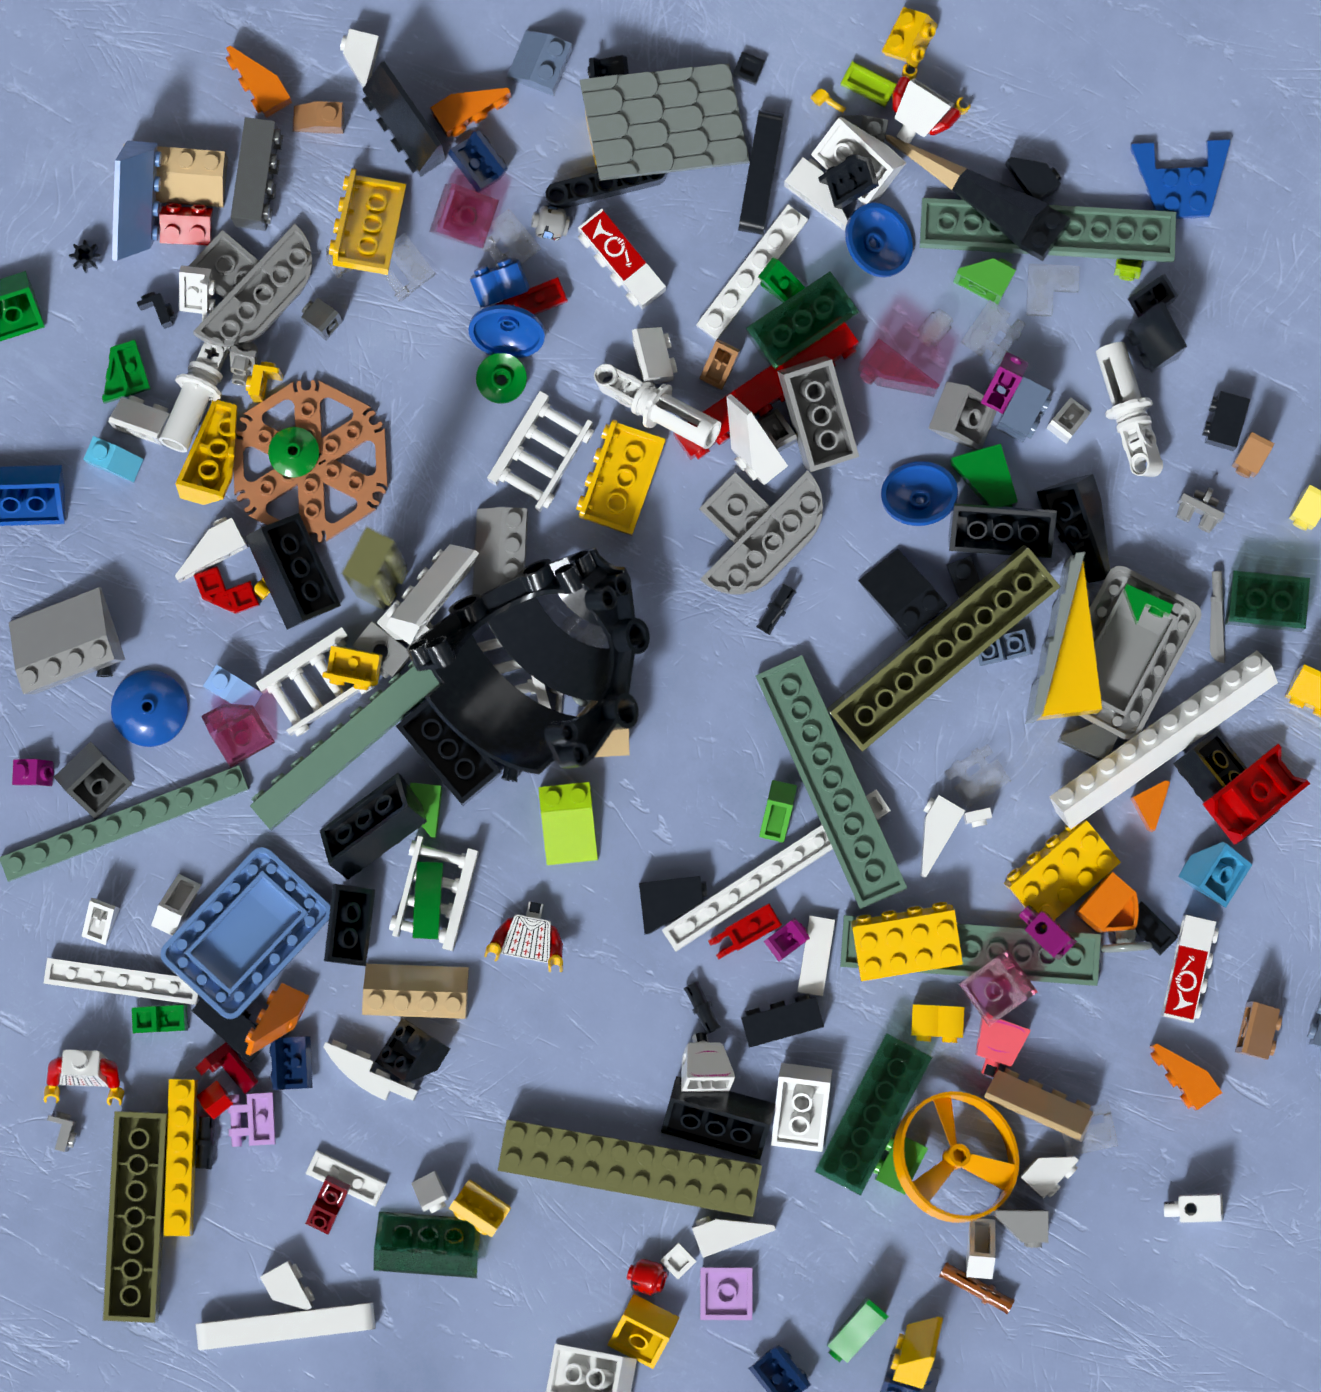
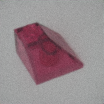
[201,704,275,768]

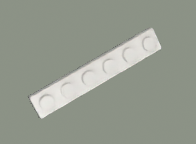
[696,205,808,340]
[44,958,199,1005]

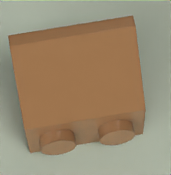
[1235,1001,1283,1060]

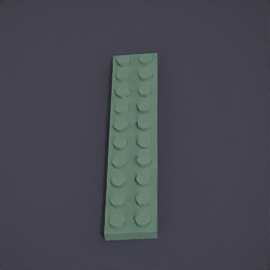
[919,198,1176,262]
[755,655,907,909]
[840,915,1101,986]

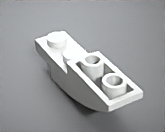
[324,1039,418,1101]

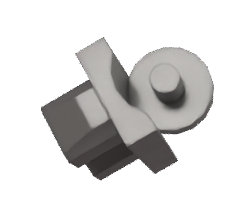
[230,342,258,387]
[1176,488,1225,533]

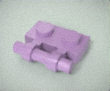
[227,1092,276,1147]

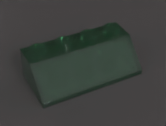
[746,271,859,369]
[374,1211,481,1278]

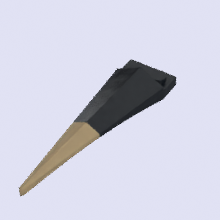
[885,135,1070,261]

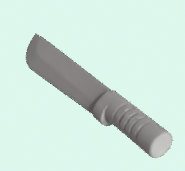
[1210,571,1225,663]

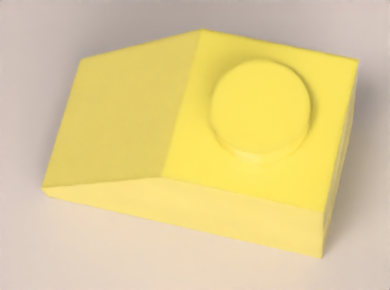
[1289,485,1321,531]

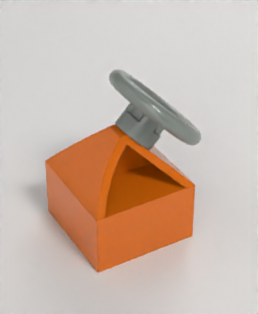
[1074,872,1153,953]

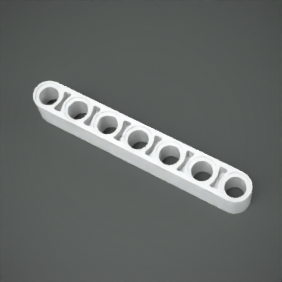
[195,1302,376,1350]

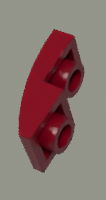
[305,1175,351,1235]

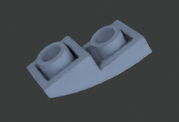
[978,629,1033,666]

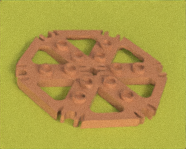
[233,380,388,543]

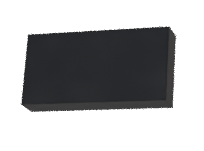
[1134,901,1178,956]

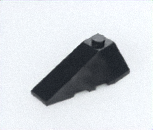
[1037,474,1110,583]

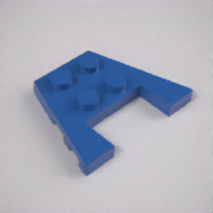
[1130,140,1230,219]

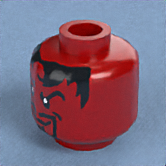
[627,1259,667,1296]

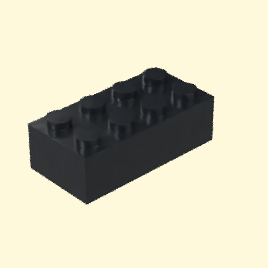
[396,700,502,806]

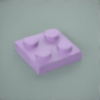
[700,1267,752,1320]

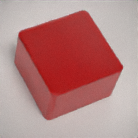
[197,1081,234,1119]

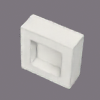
[963,808,992,828]
[660,1242,697,1279]

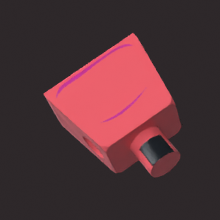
[975,1014,1031,1077]

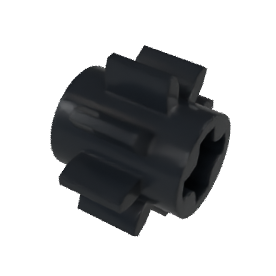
[69,240,102,273]

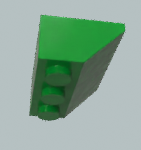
[0,271,45,342]

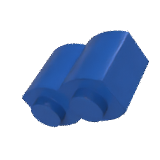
[470,257,530,307]

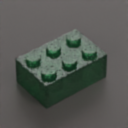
[1225,570,1310,632]

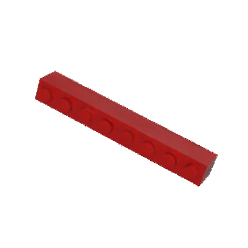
[673,317,859,460]

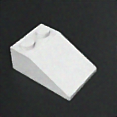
[811,117,906,205]
[727,394,788,485]
[771,1063,832,1152]
[546,1344,637,1392]

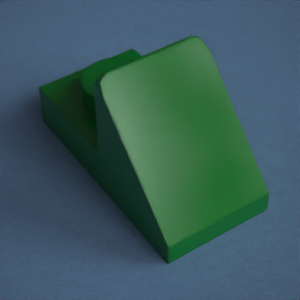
[758,257,806,308]
[1123,584,1174,624]

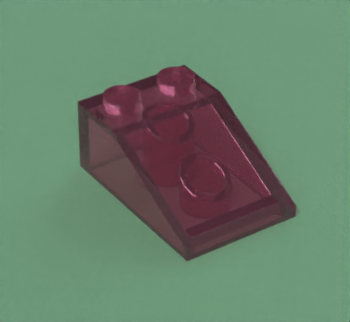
[858,339,940,397]

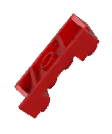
[1202,743,1310,845]

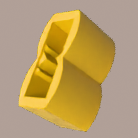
[911,1004,964,1043]

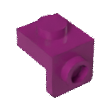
[12,759,54,786]
[764,918,810,962]

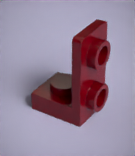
[195,1042,258,1094]

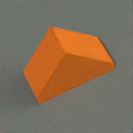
[1130,780,1170,832]

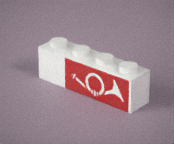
[578,209,666,310]
[1161,915,1219,1023]

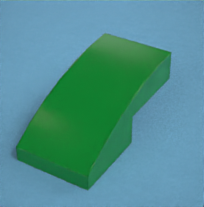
[131,1005,188,1033]

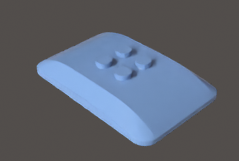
[160,847,330,1019]

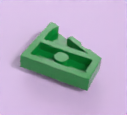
[102,340,151,404]

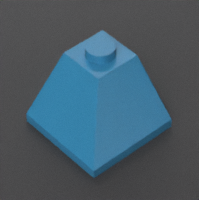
[1178,842,1253,908]

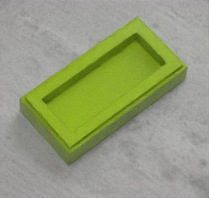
[840,61,896,108]

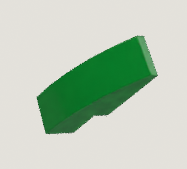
[412,862,443,940]

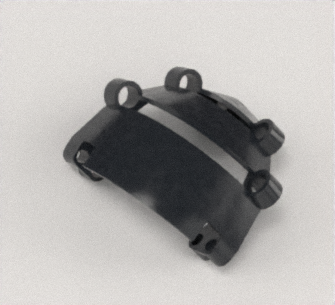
[407,548,650,775]

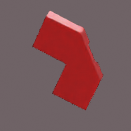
[194,566,259,614]

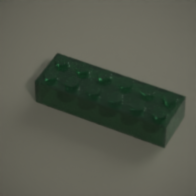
[814,1033,932,1196]

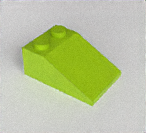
[538,782,598,865]

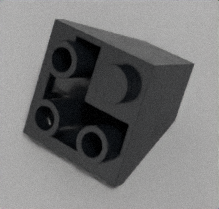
[375,1018,451,1083]

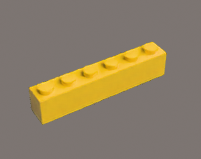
[164,1079,198,1236]

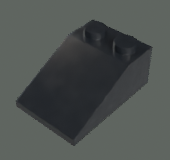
[1127,301,1187,373]
[858,549,947,640]

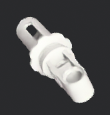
[159,342,231,452]
[1096,342,1163,477]
[594,364,721,449]

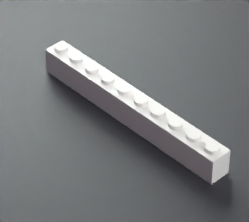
[1049,650,1278,829]

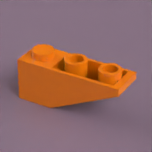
[225,46,292,118]
[430,88,511,138]
[245,983,309,1055]
[1150,1043,1223,1110]

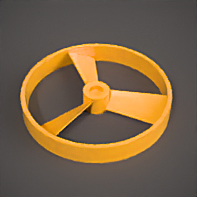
[893,1091,1019,1223]

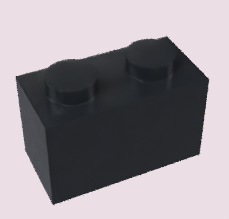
[1202,391,1250,451]

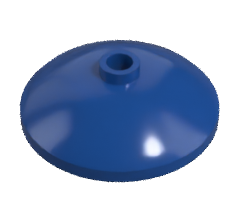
[845,203,913,277]
[468,304,545,359]
[881,461,958,526]
[111,670,188,747]

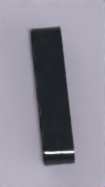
[738,110,784,235]
[545,172,667,209]

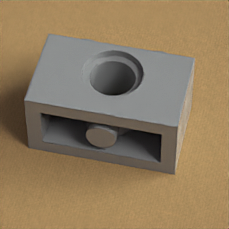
[353,621,411,679]

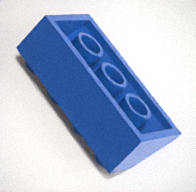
[0,465,65,526]

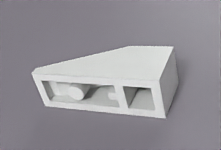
[784,157,848,231]
[175,517,248,583]
[920,795,965,878]
[692,1216,776,1258]

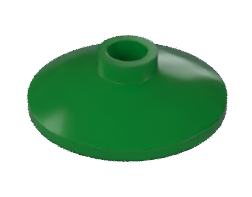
[476,353,527,404]
[268,427,319,478]

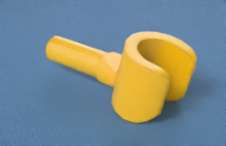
[811,89,846,113]
[254,577,270,600]

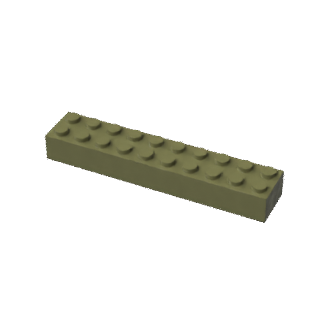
[827,545,1060,752]
[497,1119,762,1217]

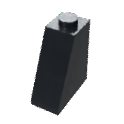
[639,876,708,935]

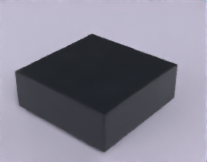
[732,52,765,86]

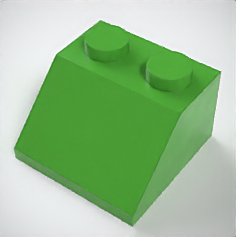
[953,258,1016,306]
[873,1136,928,1195]

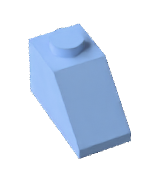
[203,664,263,715]

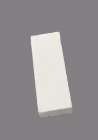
[797,916,835,996]
[305,1150,387,1207]

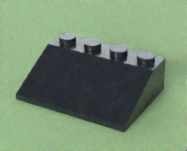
[362,61,446,177]

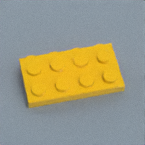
[329,168,406,275]
[576,419,666,536]
[1004,819,1121,929]
[851,902,963,981]

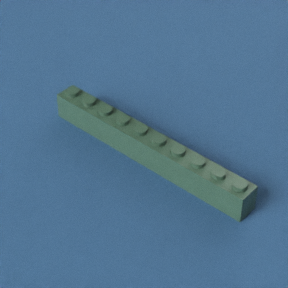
[250,662,439,830]

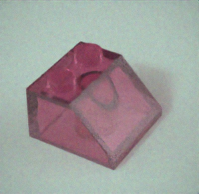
[429,183,499,249]
[959,950,1038,1026]

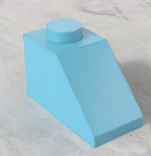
[83,436,144,483]

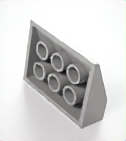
[9,587,125,694]

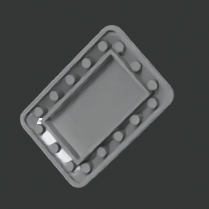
[1080,566,1201,740]

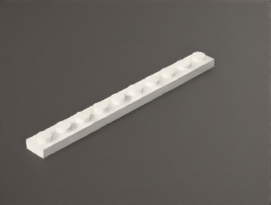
[662,789,891,952]

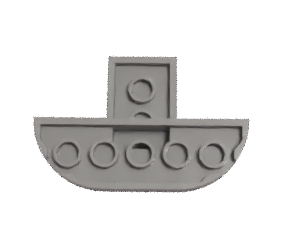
[189,224,312,347]
[699,470,823,595]

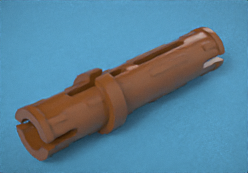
[939,1262,1015,1314]

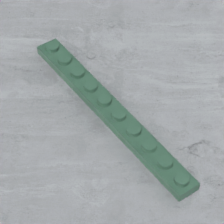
[0,765,249,882]

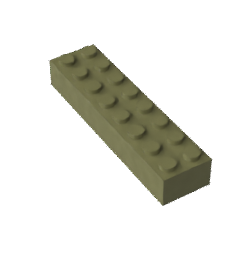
[341,526,409,610]
[103,1111,168,1323]

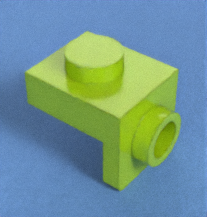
[1114,259,1142,281]

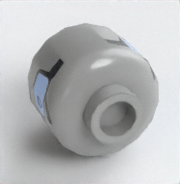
[531,205,570,241]

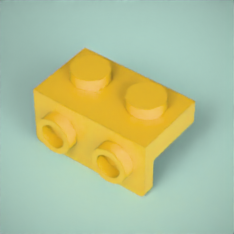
[882,7,937,69]
[246,361,283,403]
[322,645,383,690]
[449,1180,511,1237]

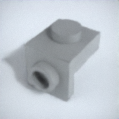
[47,1111,77,1152]

